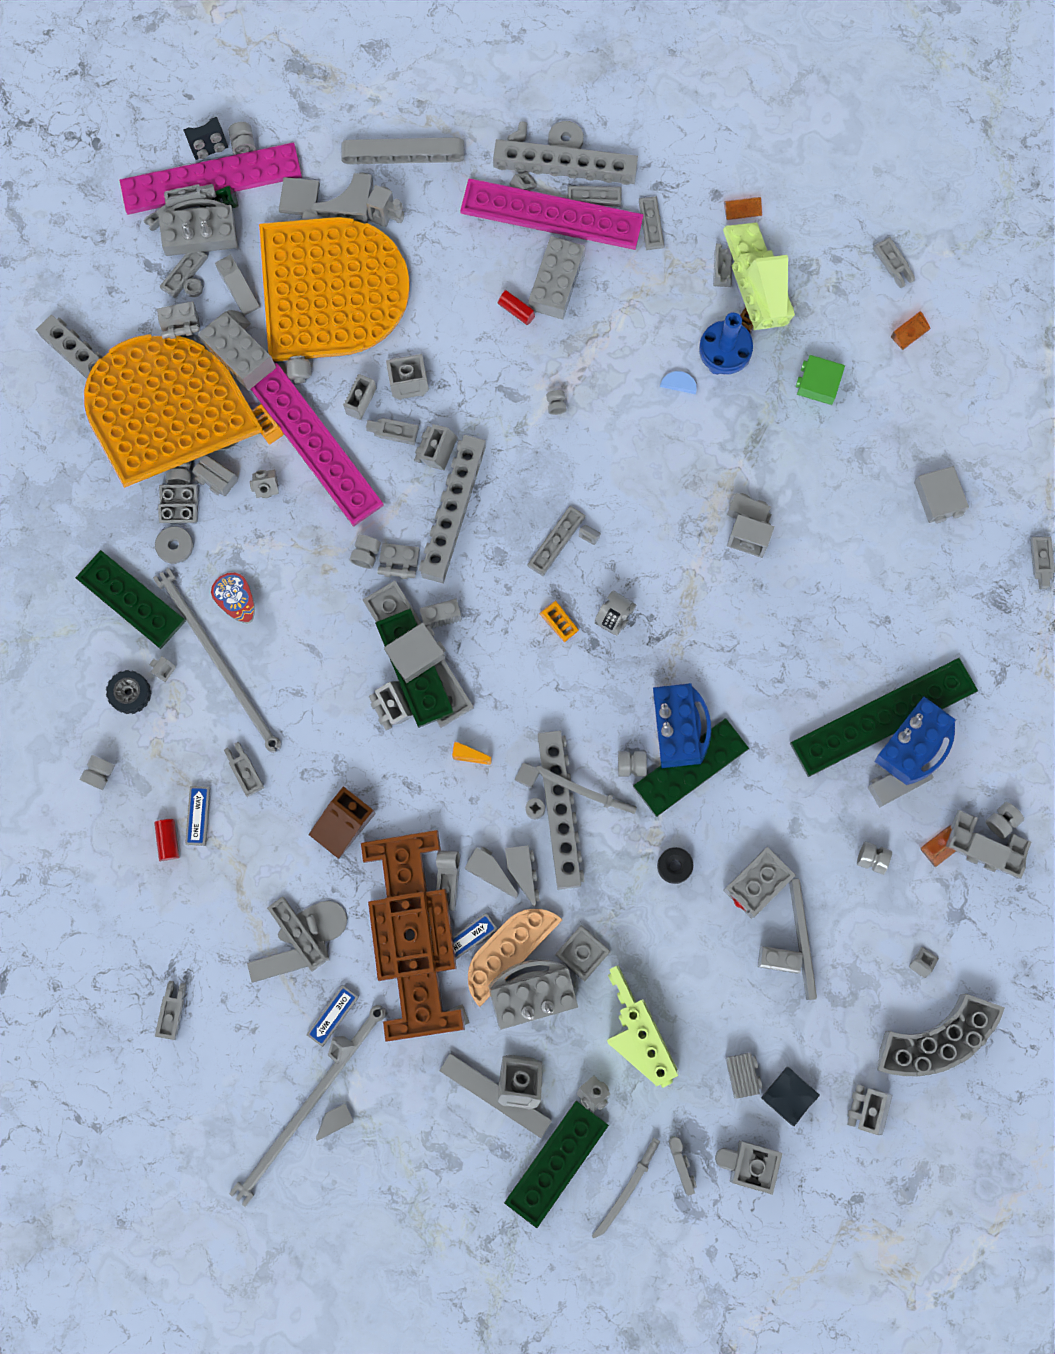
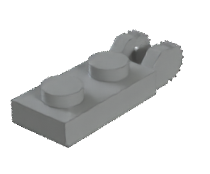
[873,237,915,288]
[224,742,264,797]
[155,981,186,1040]
[669,1136,697,1196]

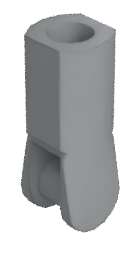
[144,204,172,231]

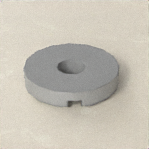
[548,121,583,149]
[155,526,193,564]

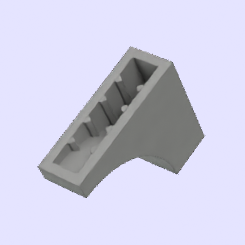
[313,172,373,223]

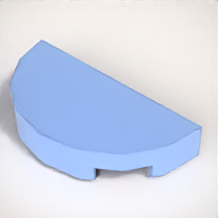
[660,371,696,394]

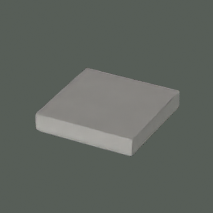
[279,177,320,215]
[555,925,611,982]

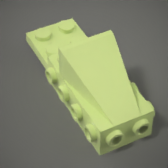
[723,222,795,330]
[607,966,679,1088]

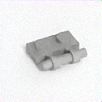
[378,543,420,579]

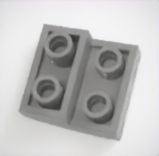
[158,484,198,523]

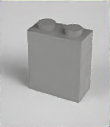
[914,466,969,524]
[384,623,446,683]

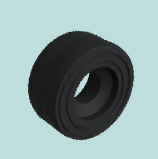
[657,847,694,884]

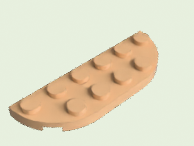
[468,909,562,1007]

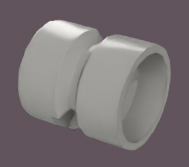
[228,122,256,155]
[166,461,191,485]
[349,535,381,569]
[618,751,647,777]
[79,755,115,790]
[986,802,1024,839]
[857,841,892,875]

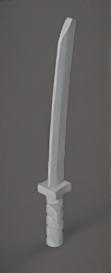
[536,766,637,814]
[592,1137,660,1238]

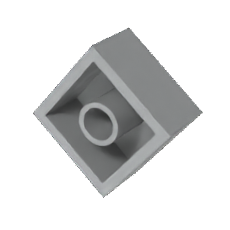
[727,514,774,558]

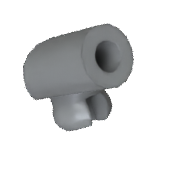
[507,122,527,142]

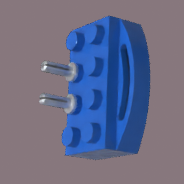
[653,683,711,768]
[874,697,956,785]

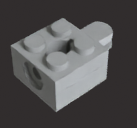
[715,1140,782,1195]

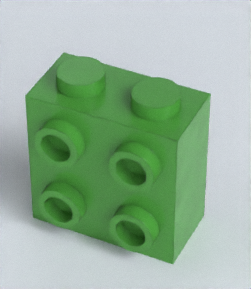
[795,355,845,405]

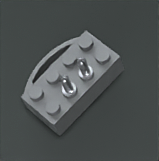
[158,199,238,256]
[488,959,578,1030]

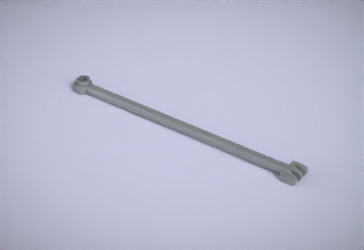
[153,568,281,753]
[229,1005,386,1207]

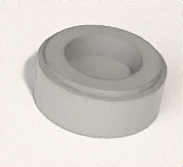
[183,278,203,297]

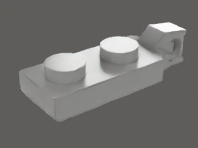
[164,184,216,207]
[366,418,419,445]
[1030,537,1055,589]

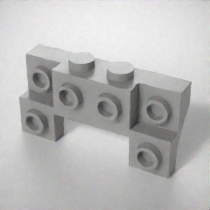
[946,810,1031,879]

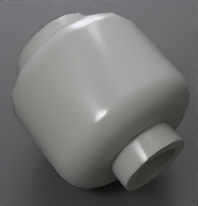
[286,356,311,384]

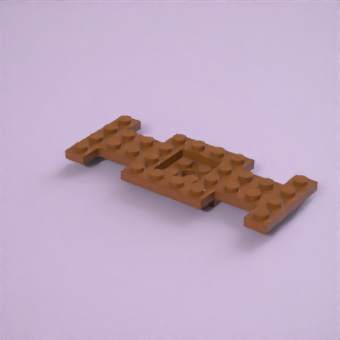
[361,830,465,1042]

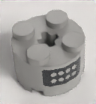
[595,590,637,636]

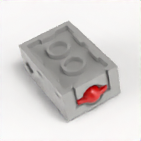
[723,847,796,919]

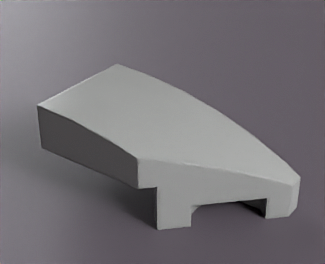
[316,1104,353,1141]

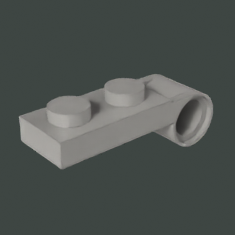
[436,850,460,911]

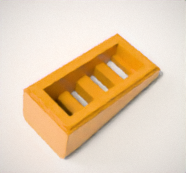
[252,404,284,444]
[539,601,579,642]
[452,741,492,765]

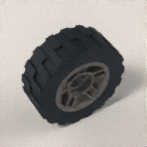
[106,670,151,714]

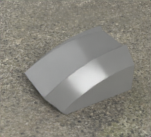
[386,354,429,400]
[498,1055,542,1110]

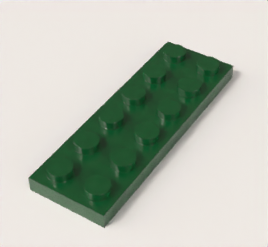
[75,550,186,649]
[375,608,454,728]
[633,718,749,817]
[504,1101,609,1228]

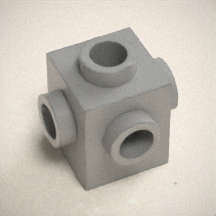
[250,469,279,498]
[577,1075,610,1113]

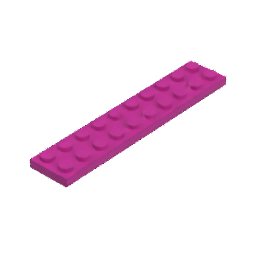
[119,142,302,215]
[460,178,644,250]
[250,363,384,527]

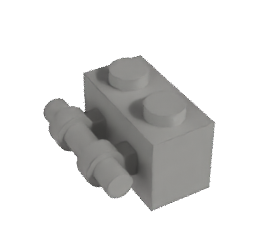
[366,185,404,227]
[157,301,200,339]
[414,424,458,470]
[369,681,413,730]
[847,1084,892,1135]

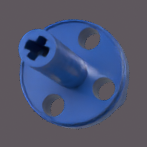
[699,312,753,375]

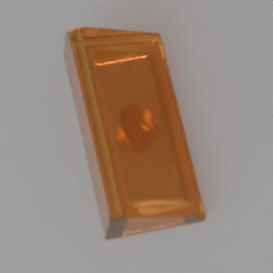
[724,197,762,220]
[891,311,931,350]
[920,825,956,867]

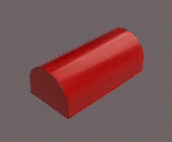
[498,290,535,325]
[154,819,180,862]

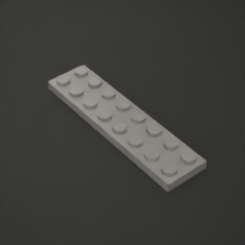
[363,581,474,728]

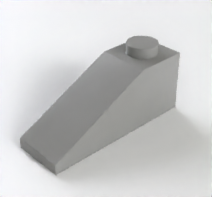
[215,255,260,316]
[868,774,934,808]
[465,847,518,899]

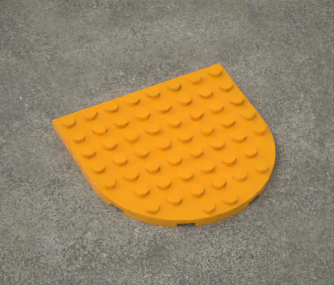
[259,217,410,362]
[84,334,262,488]

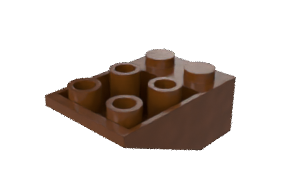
[308,786,376,859]

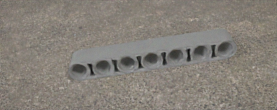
[341,138,464,164]

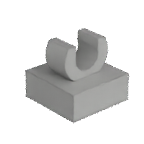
[149,656,176,682]

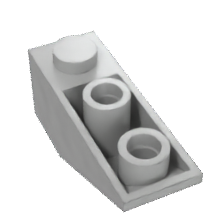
[505,845,540,906]

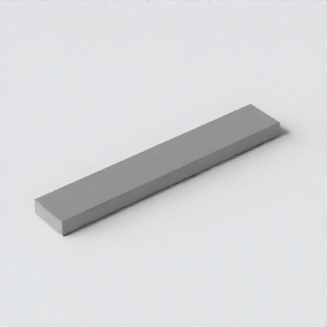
[789,879,817,1000]
[439,1053,552,1138]

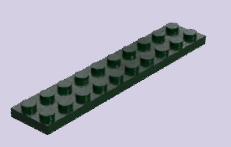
[789,658,978,777]

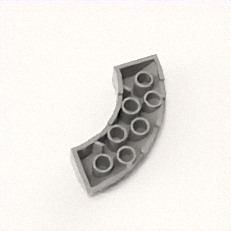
[878,994,1005,1076]

